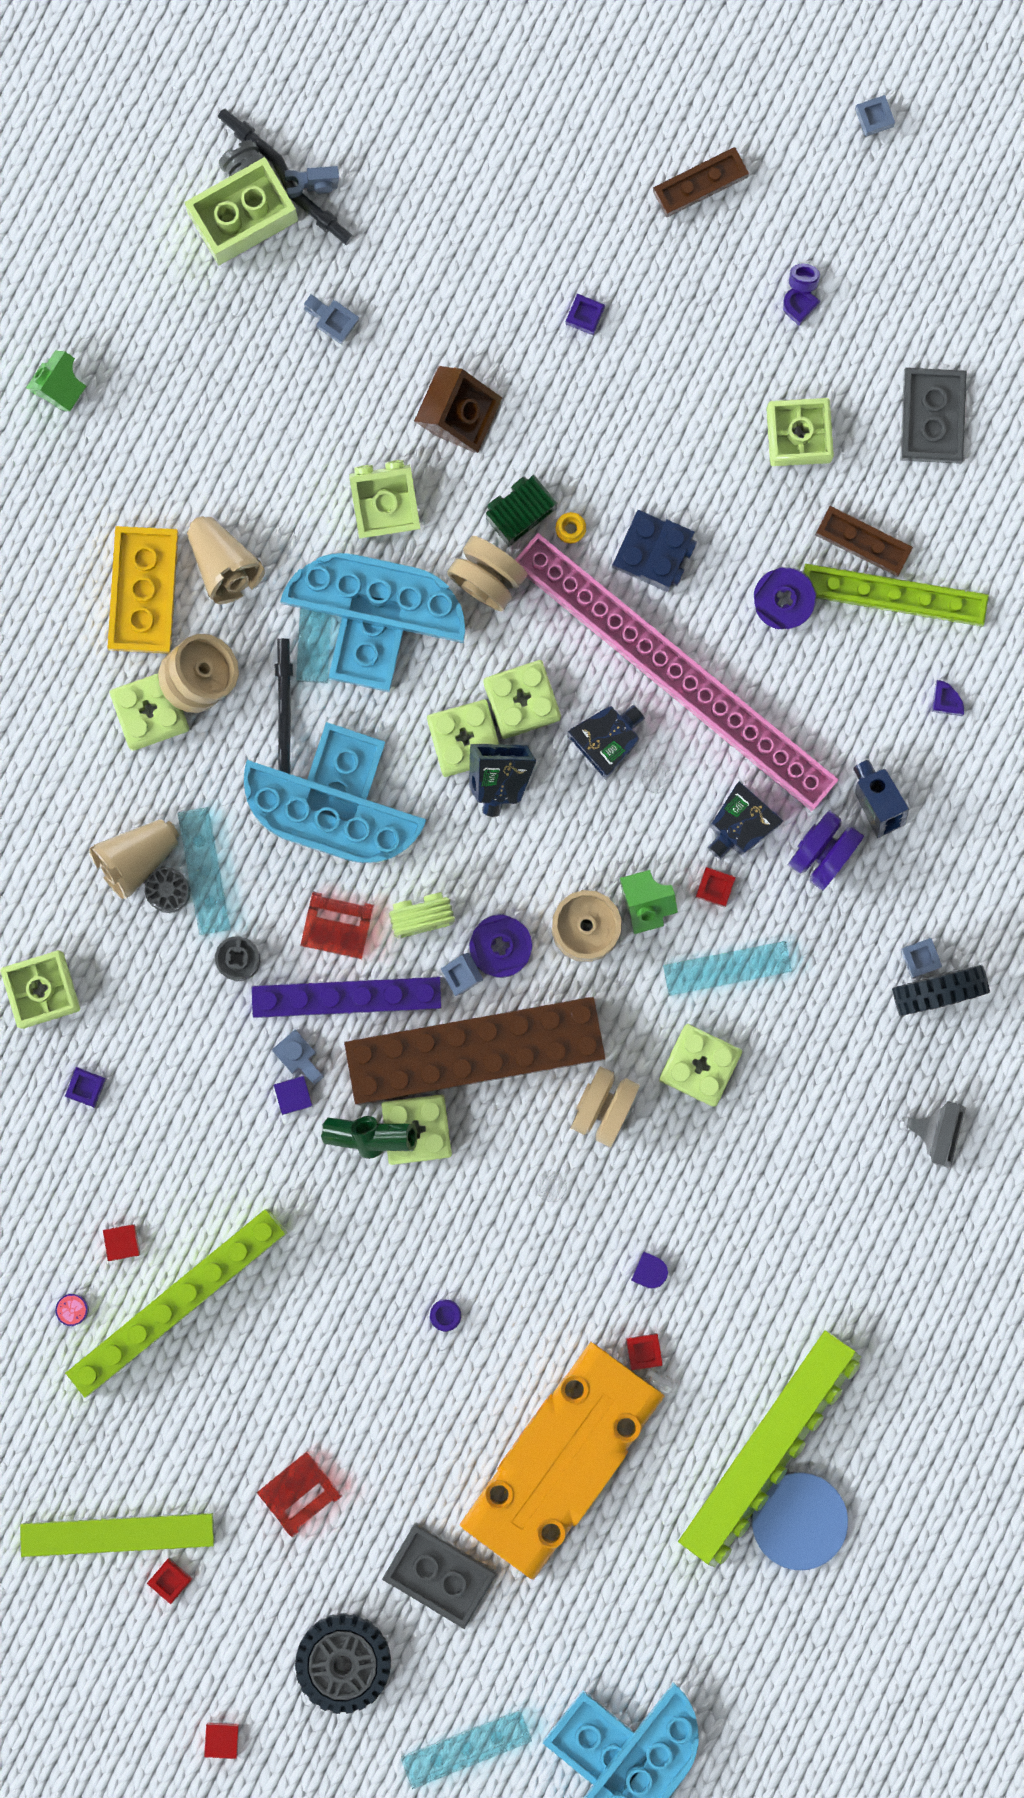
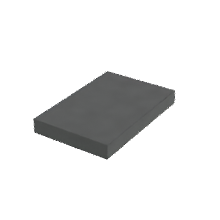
[900,367,967,464]
[382,1523,497,1629]

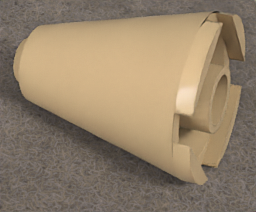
[187,516,265,604]
[89,819,179,899]

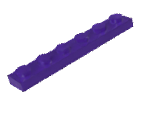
[251,977,442,1018]

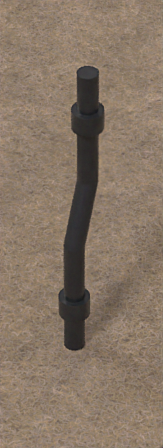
[218,108,354,245]
[274,638,293,774]

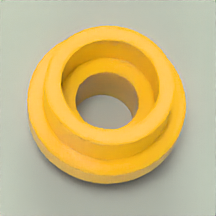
[555,512,586,544]

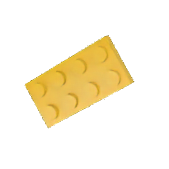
[107,526,179,654]

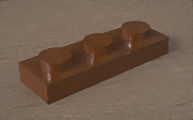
[653,147,749,218]
[815,506,913,577]

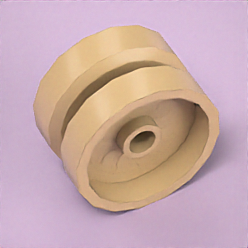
[447,536,528,611]
[158,634,239,713]
[551,890,622,962]
[570,1066,640,1147]

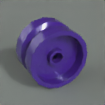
[787,810,864,891]

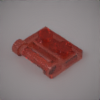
[300,891,374,960]
[257,1451,343,1538]

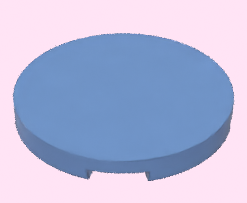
[751,1472,848,1570]

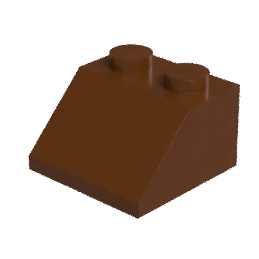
[414,366,502,453]

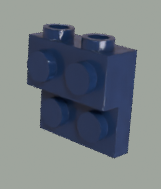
[612,509,697,592]

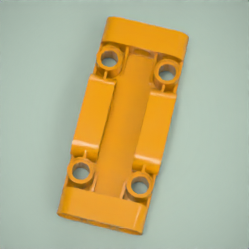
[459,1341,665,1580]

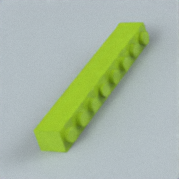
[65,1209,287,1398]
[678,1330,861,1567]

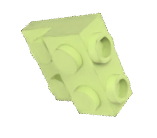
[349,460,420,539]

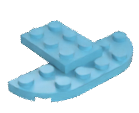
[280,553,465,692]
[244,722,426,863]
[543,1682,699,1798]

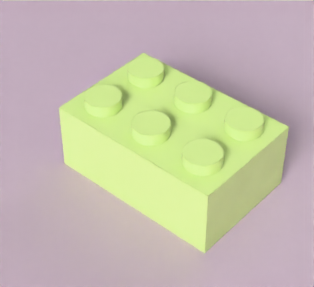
[184,157,298,266]

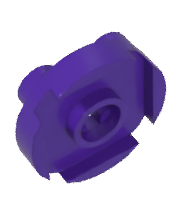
[754,567,817,629]
[469,914,532,978]

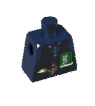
[567,705,645,780]
[469,744,536,817]
[853,760,909,839]
[707,781,783,860]

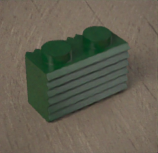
[486,475,558,547]

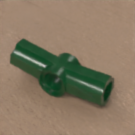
[321,1116,417,1159]

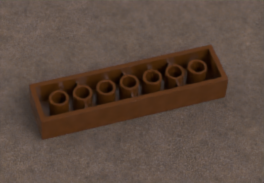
[344,997,605,1105]

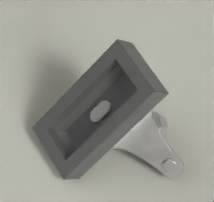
[900,1101,966,1169]

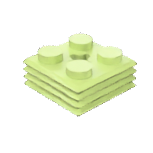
[766,398,834,466]
[483,660,561,739]
[109,673,189,751]
[427,700,499,777]
[389,892,455,939]
[0,950,80,1029]
[659,1024,742,1107]
[381,1095,452,1165]

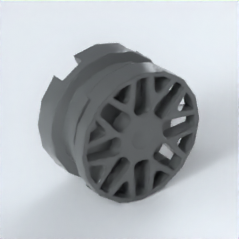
[218,140,264,177]
[144,868,191,913]
[215,936,261,982]

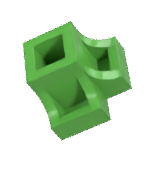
[26,350,86,412]
[620,870,678,934]

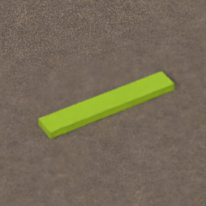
[803,563,989,627]
[20,1513,214,1557]

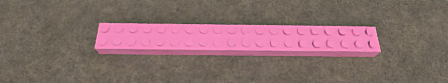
[515,533,839,812]

